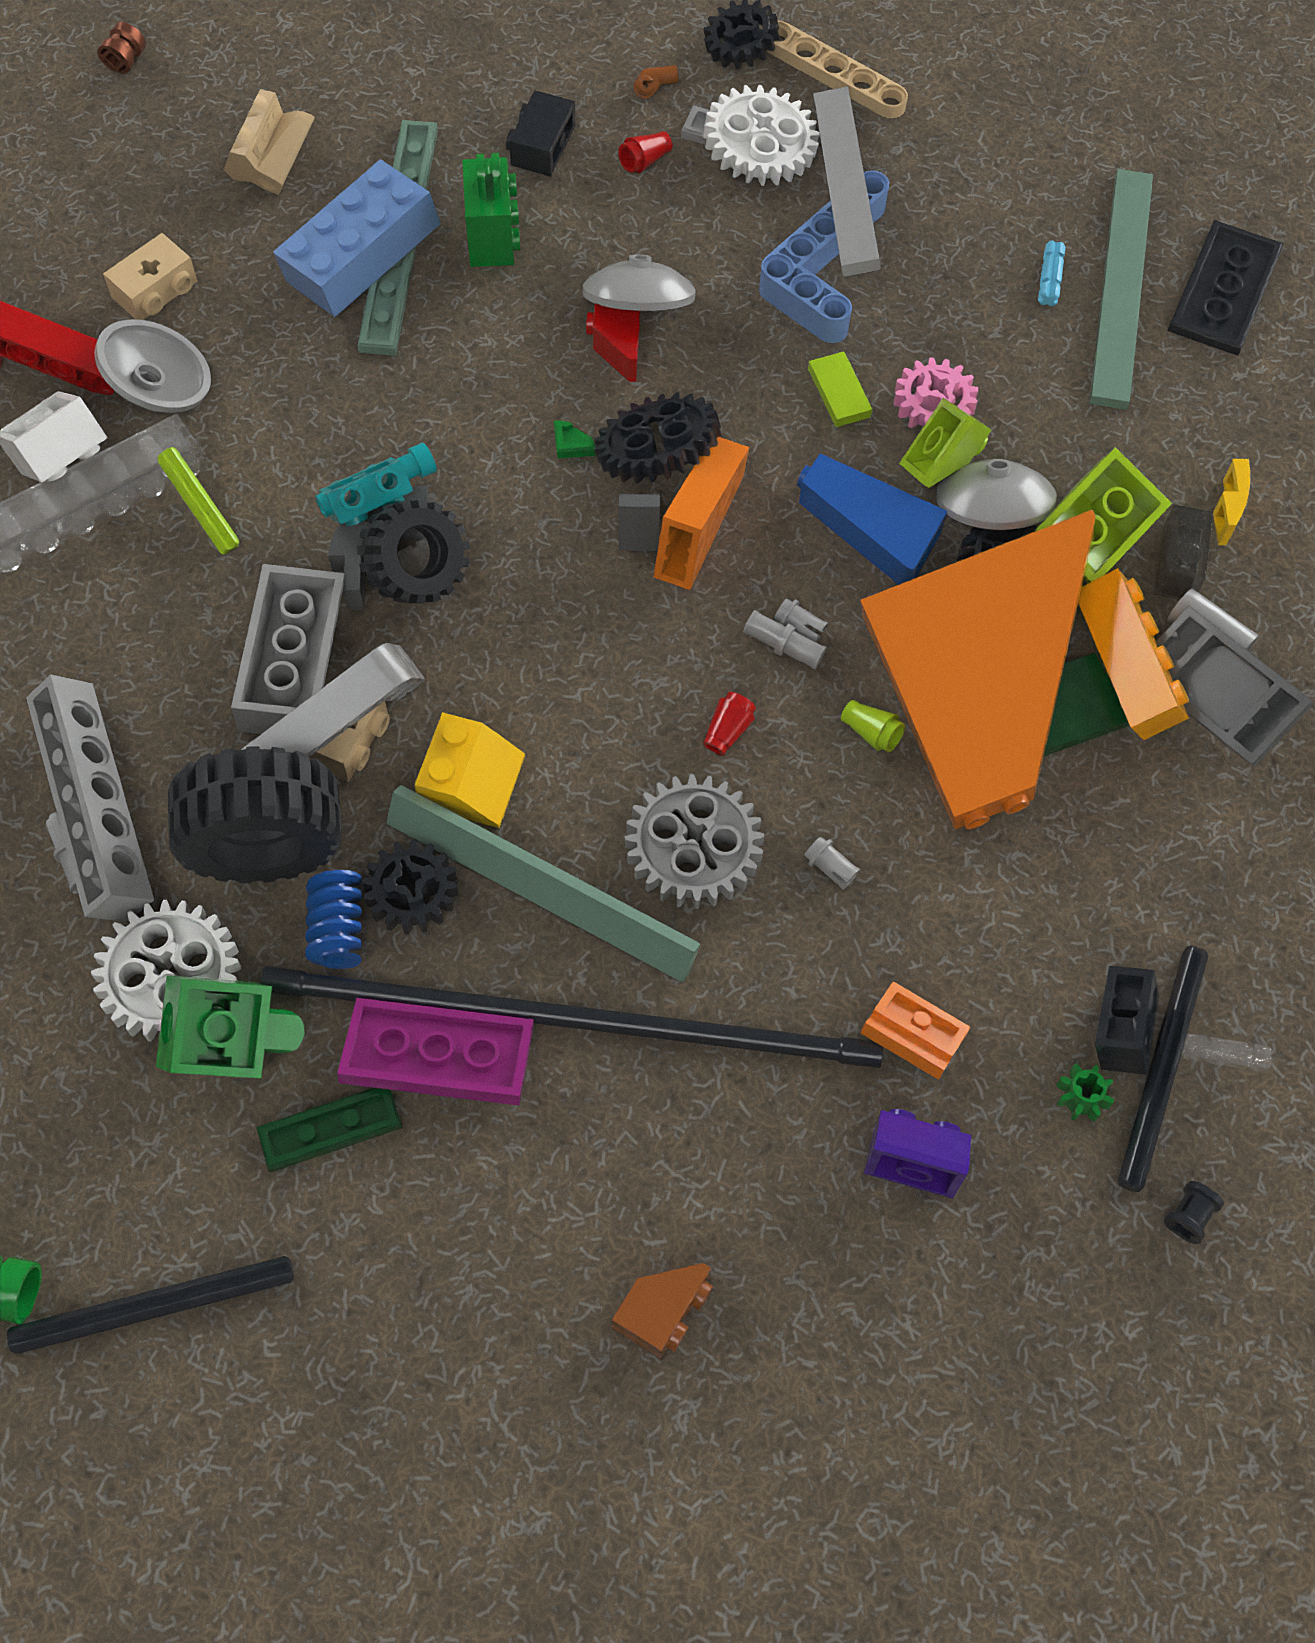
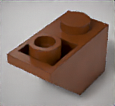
[612,1263,714,1359]

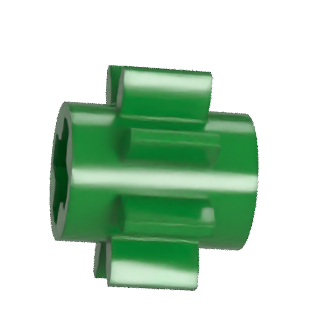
[1056,1064,1114,1122]

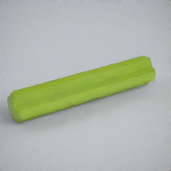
[157,447,239,555]

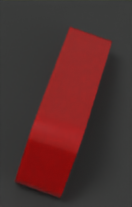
[0,301,115,396]

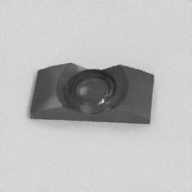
[1156,606,1314,767]

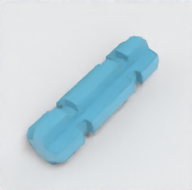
[1038,240,1066,306]

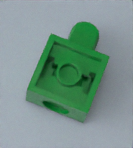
[462,152,521,267]
[156,975,305,1078]

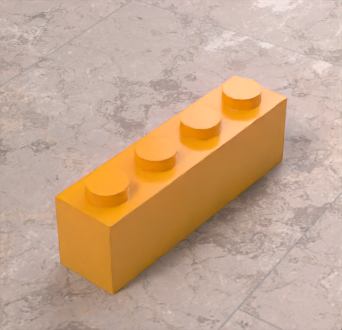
[1078,568,1189,740]

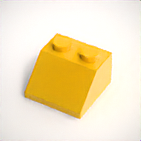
[414,712,525,828]

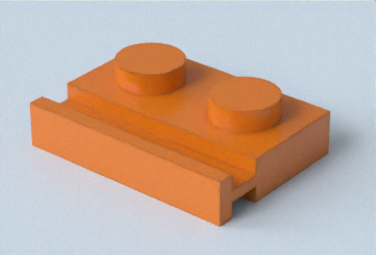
[860,981,971,1080]

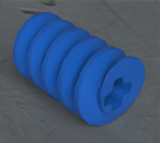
[305,870,362,969]

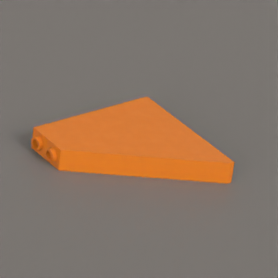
[860,510,1096,829]

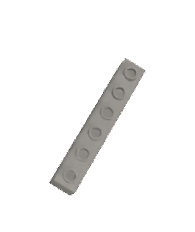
[26,674,154,921]

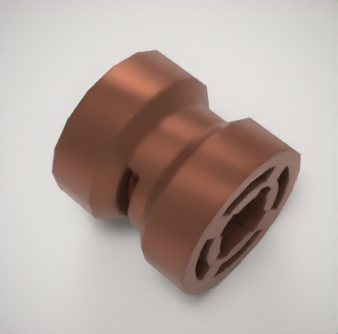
[97,22,146,74]

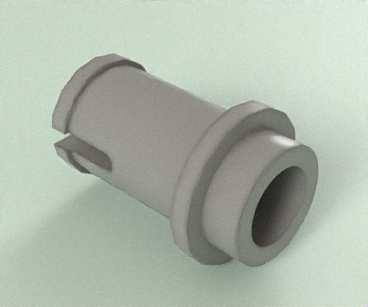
[774,598,828,643]
[804,837,861,890]

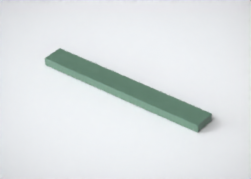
[357,120,438,356]
[1089,169,1153,410]
[386,785,700,983]

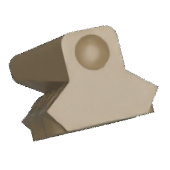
[224,89,315,195]

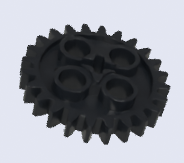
[594,392,721,484]

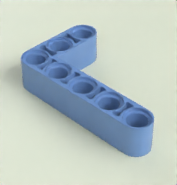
[759,170,889,343]

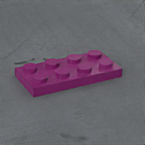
[337,998,534,1106]

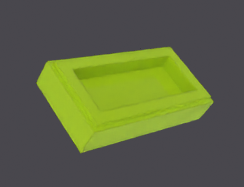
[808,351,873,427]

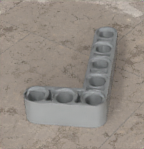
[241,643,425,758]

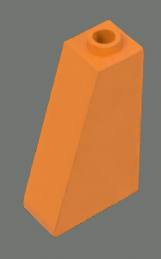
[653,437,749,590]

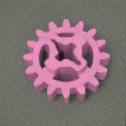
[893,358,978,428]

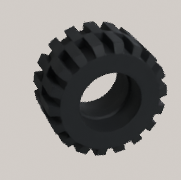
[357,500,470,604]

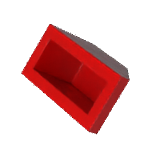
[586,303,641,382]

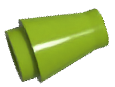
[841,700,905,752]

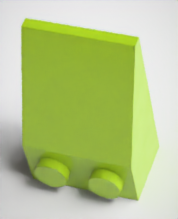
[1035,447,1172,583]

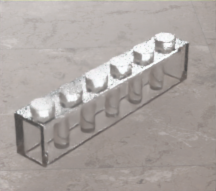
[0,413,206,574]

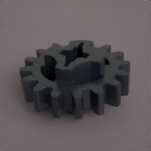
[703,0,780,69]
[362,840,459,935]

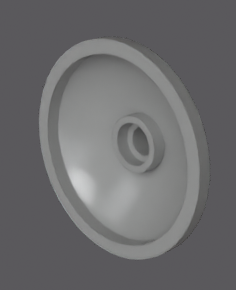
[583,254,696,311]
[94,319,211,413]
[936,459,1057,530]

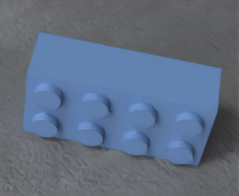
[273,159,441,317]

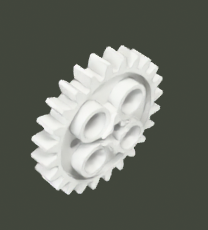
[703,85,820,186]
[91,900,241,1042]

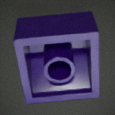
[864,1109,971,1199]

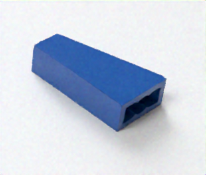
[797,454,947,585]

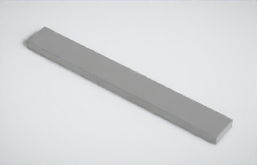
[813,86,881,277]

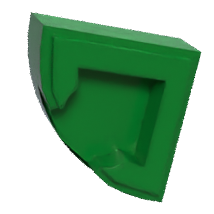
[554,420,596,459]

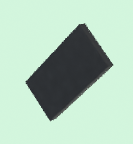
[1167,220,1284,356]

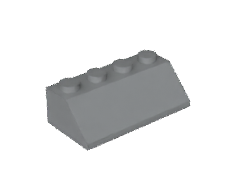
[231,564,345,734]

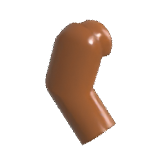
[633,65,678,99]

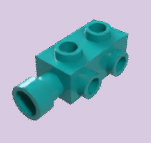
[315,442,437,526]

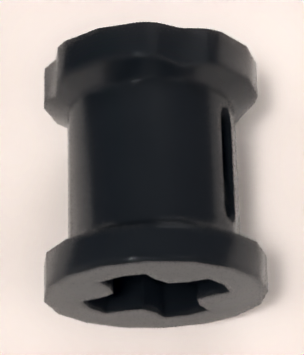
[1164,1181,1224,1244]

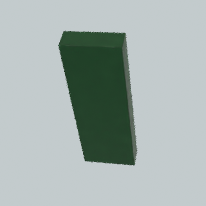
[256,1088,403,1173]

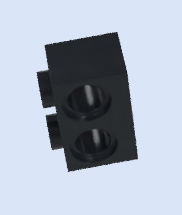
[1095,966,1160,1075]

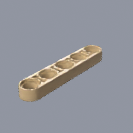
[766,20,908,118]

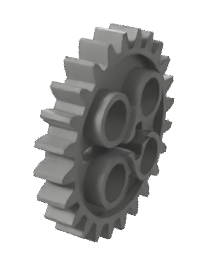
[625,774,764,909]

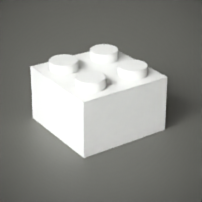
[0,391,107,483]

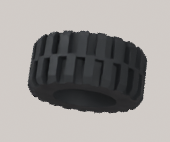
[168,746,342,883]

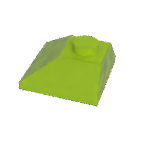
[899,397,991,488]

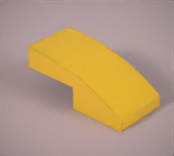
[1213,459,1250,545]

